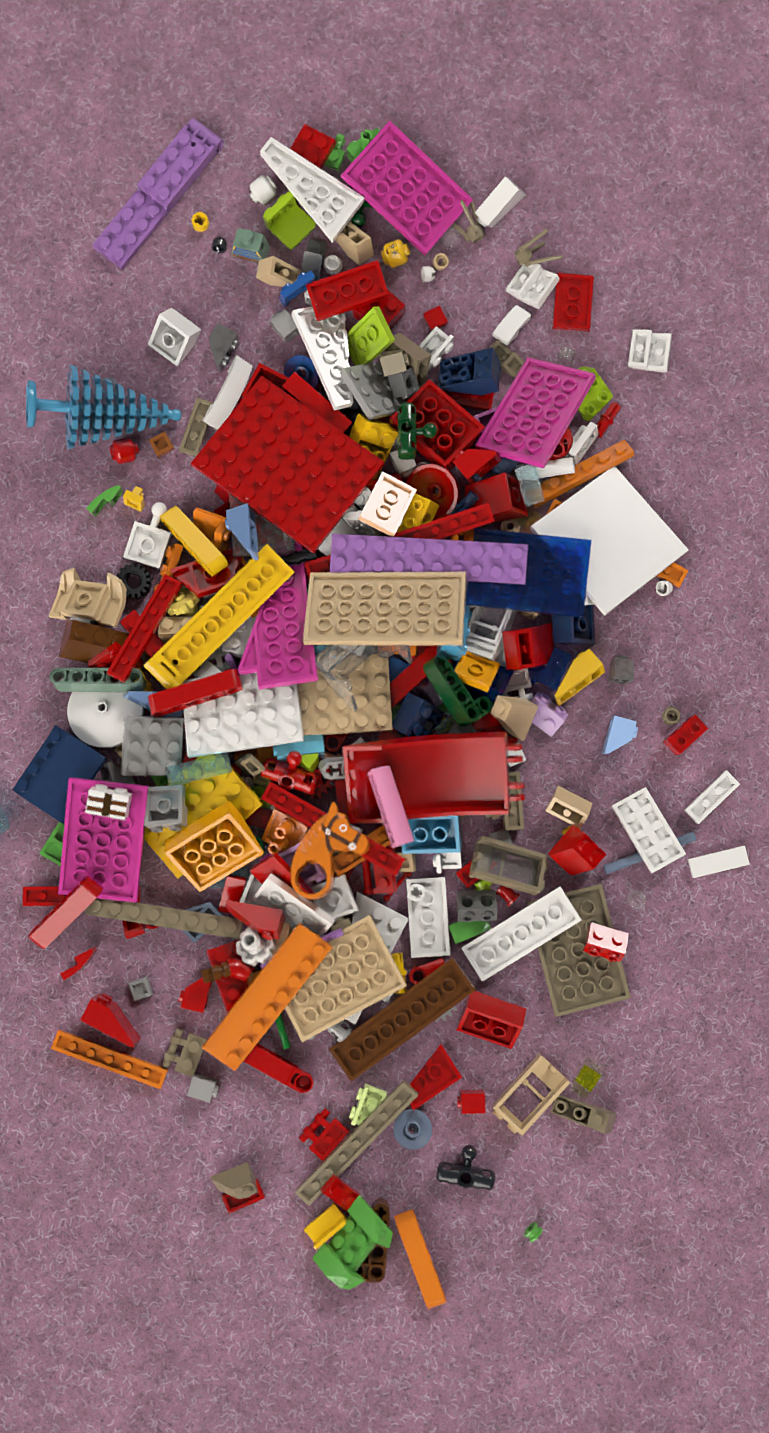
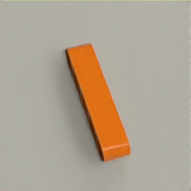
[394,1209,447,1310]

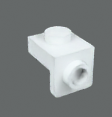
[433,852,462,873]

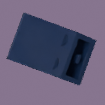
[438,347,501,395]

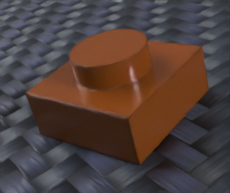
[149,431,175,458]

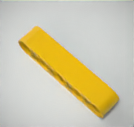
[160,505,228,576]

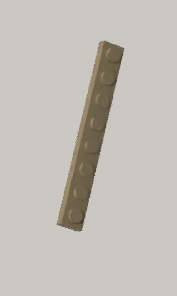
[85,898,243,939]
[295,1080,418,1206]

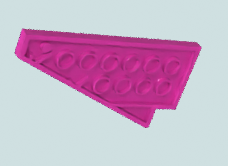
[238,542,318,690]

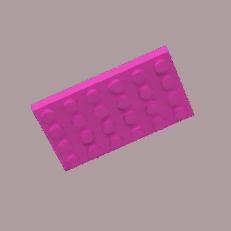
[341,121,473,256]
[475,358,596,468]
[58,777,149,902]

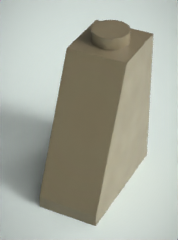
[384,333,432,389]

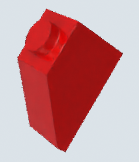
[178,977,212,1013]

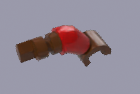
[201,958,261,986]

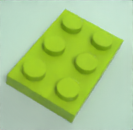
[347,306,395,366]

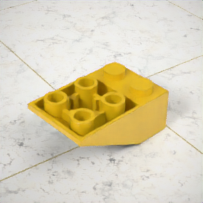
[349,413,398,480]

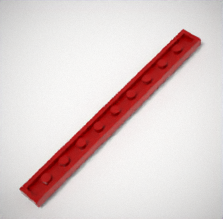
[304,503,495,580]

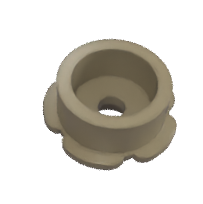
[662,706,681,725]

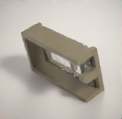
[469,836,548,896]

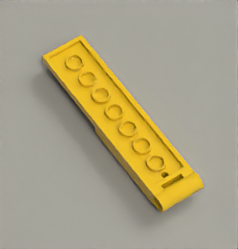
[144,544,294,689]

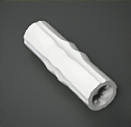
[516,457,575,480]

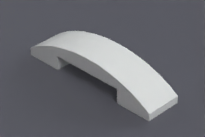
[202,355,252,430]

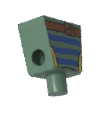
[231,228,270,263]

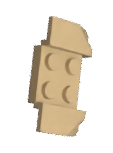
[49,568,127,627]

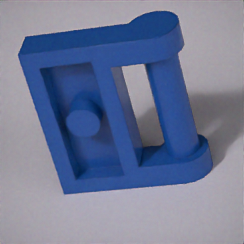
[279,270,315,307]

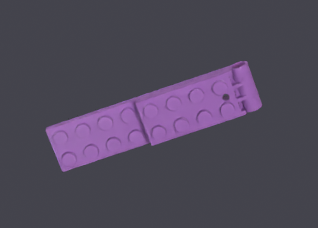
[92,118,224,270]

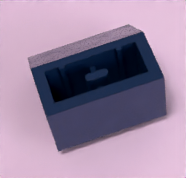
[392,692,445,737]

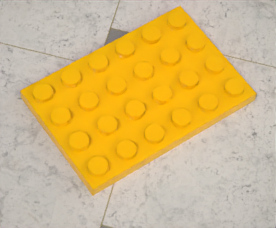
[144,753,264,879]

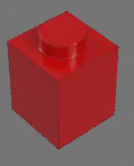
[457,1090,486,1114]

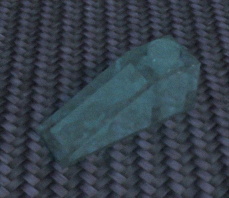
[165,753,232,786]

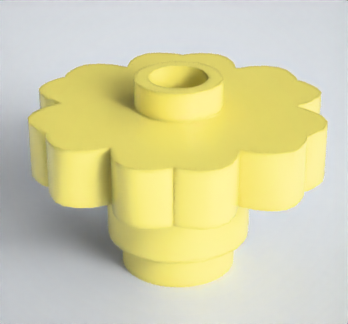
[167,587,200,617]

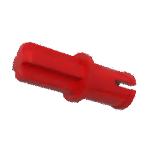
[596,402,621,438]

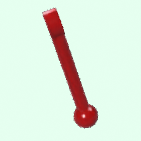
[383,872,412,902]

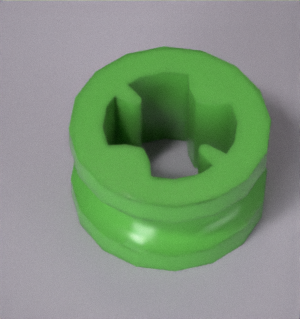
[523,1222,543,1242]

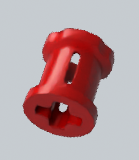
[496,885,520,907]

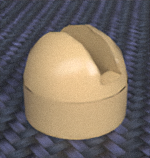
[433,253,449,270]

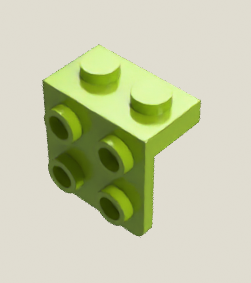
[263,191,316,250]
[578,366,613,421]

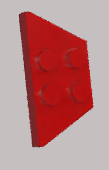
[170,546,243,598]

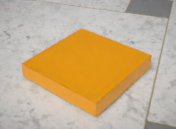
[455,651,500,692]

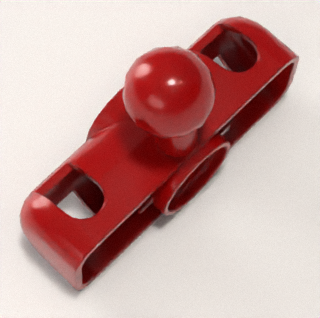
[261,751,319,794]

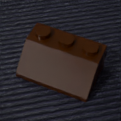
[58,619,129,664]

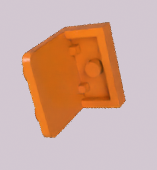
[193,508,231,552]

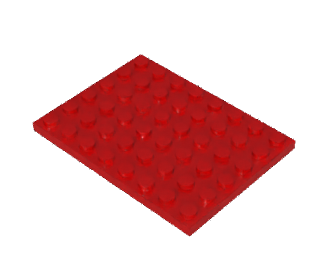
[191,376,384,554]

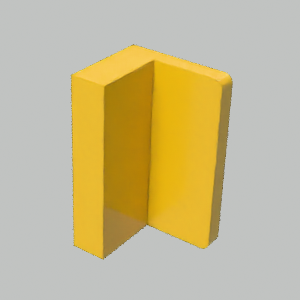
[304,1202,347,1249]

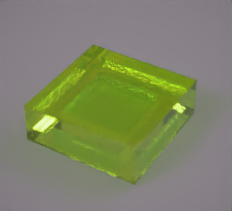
[574,1064,602,1092]

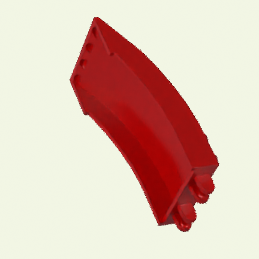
[343,732,525,823]

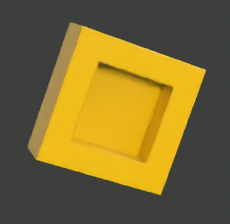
[123,486,145,512]

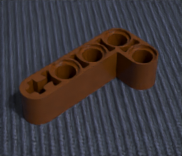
[356,1198,390,1283]

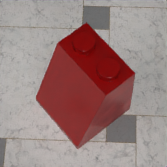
[465,472,528,525]

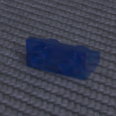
[539,648,572,692]

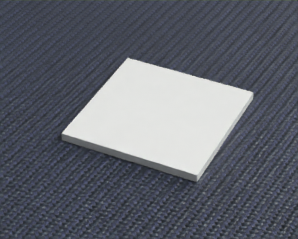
[530,467,688,616]

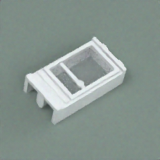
[465,585,522,662]

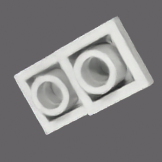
[492,305,531,345]

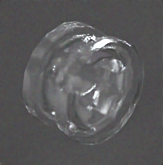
[557,346,576,363]

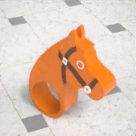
[291,802,370,900]

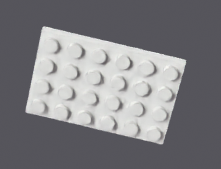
[181,672,304,758]

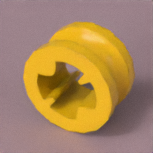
[191,212,209,232]

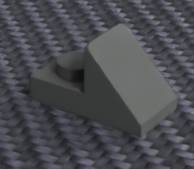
[302,239,327,281]

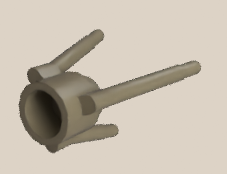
[452,200,485,244]
[514,229,563,267]

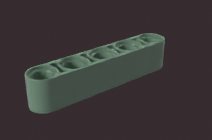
[49,668,147,692]

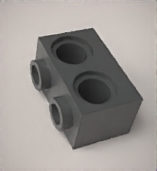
[456,890,497,922]

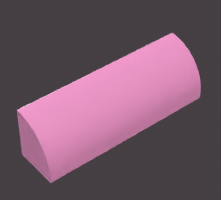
[368,766,414,848]

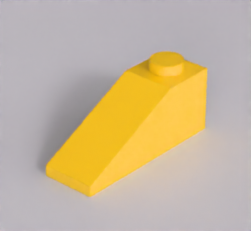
[555,649,605,706]

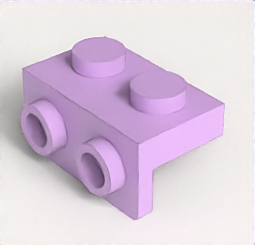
[530,692,568,737]

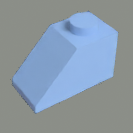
[602,715,638,755]

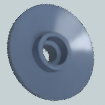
[393,1109,432,1150]

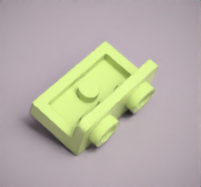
[349,1083,387,1126]

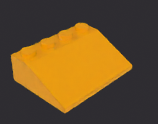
[164,801,264,892]

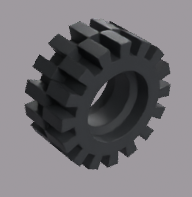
[116,563,152,600]

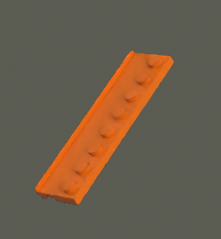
[202,922,332,1071]

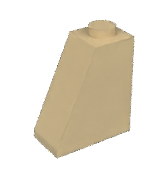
[491,695,539,741]

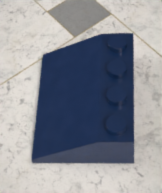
[12,725,107,824]

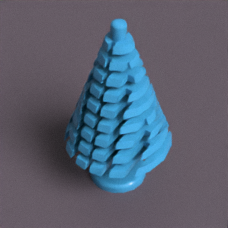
[26,364,181,450]

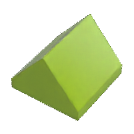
[300,753,319,773]

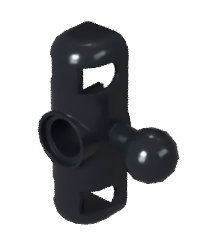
[436,1145,495,1191]

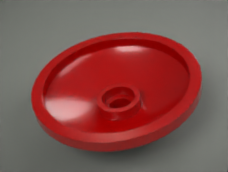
[406,463,459,521]

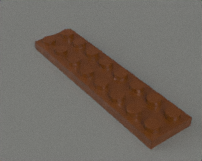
[329,957,477,1082]

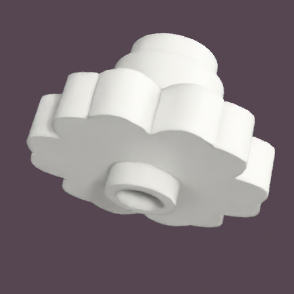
[236,927,276,966]

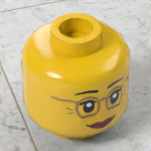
[381,239,410,268]

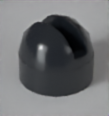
[212,236,227,253]

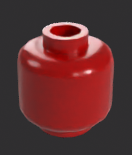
[109,437,139,464]

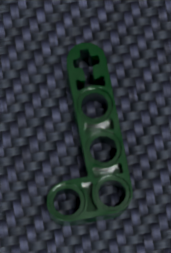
[423,654,492,727]

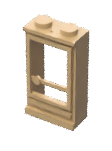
[492,1053,570,1135]

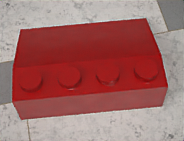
[390,379,485,471]

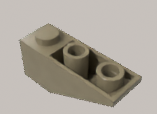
[550,1095,617,1134]

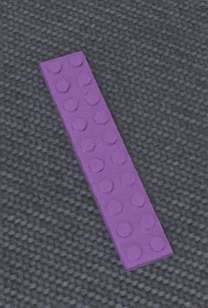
[330,534,528,584]

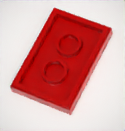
[552,273,594,332]
[250,852,316,900]

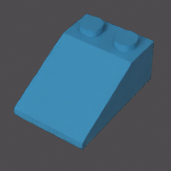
[402,815,463,854]

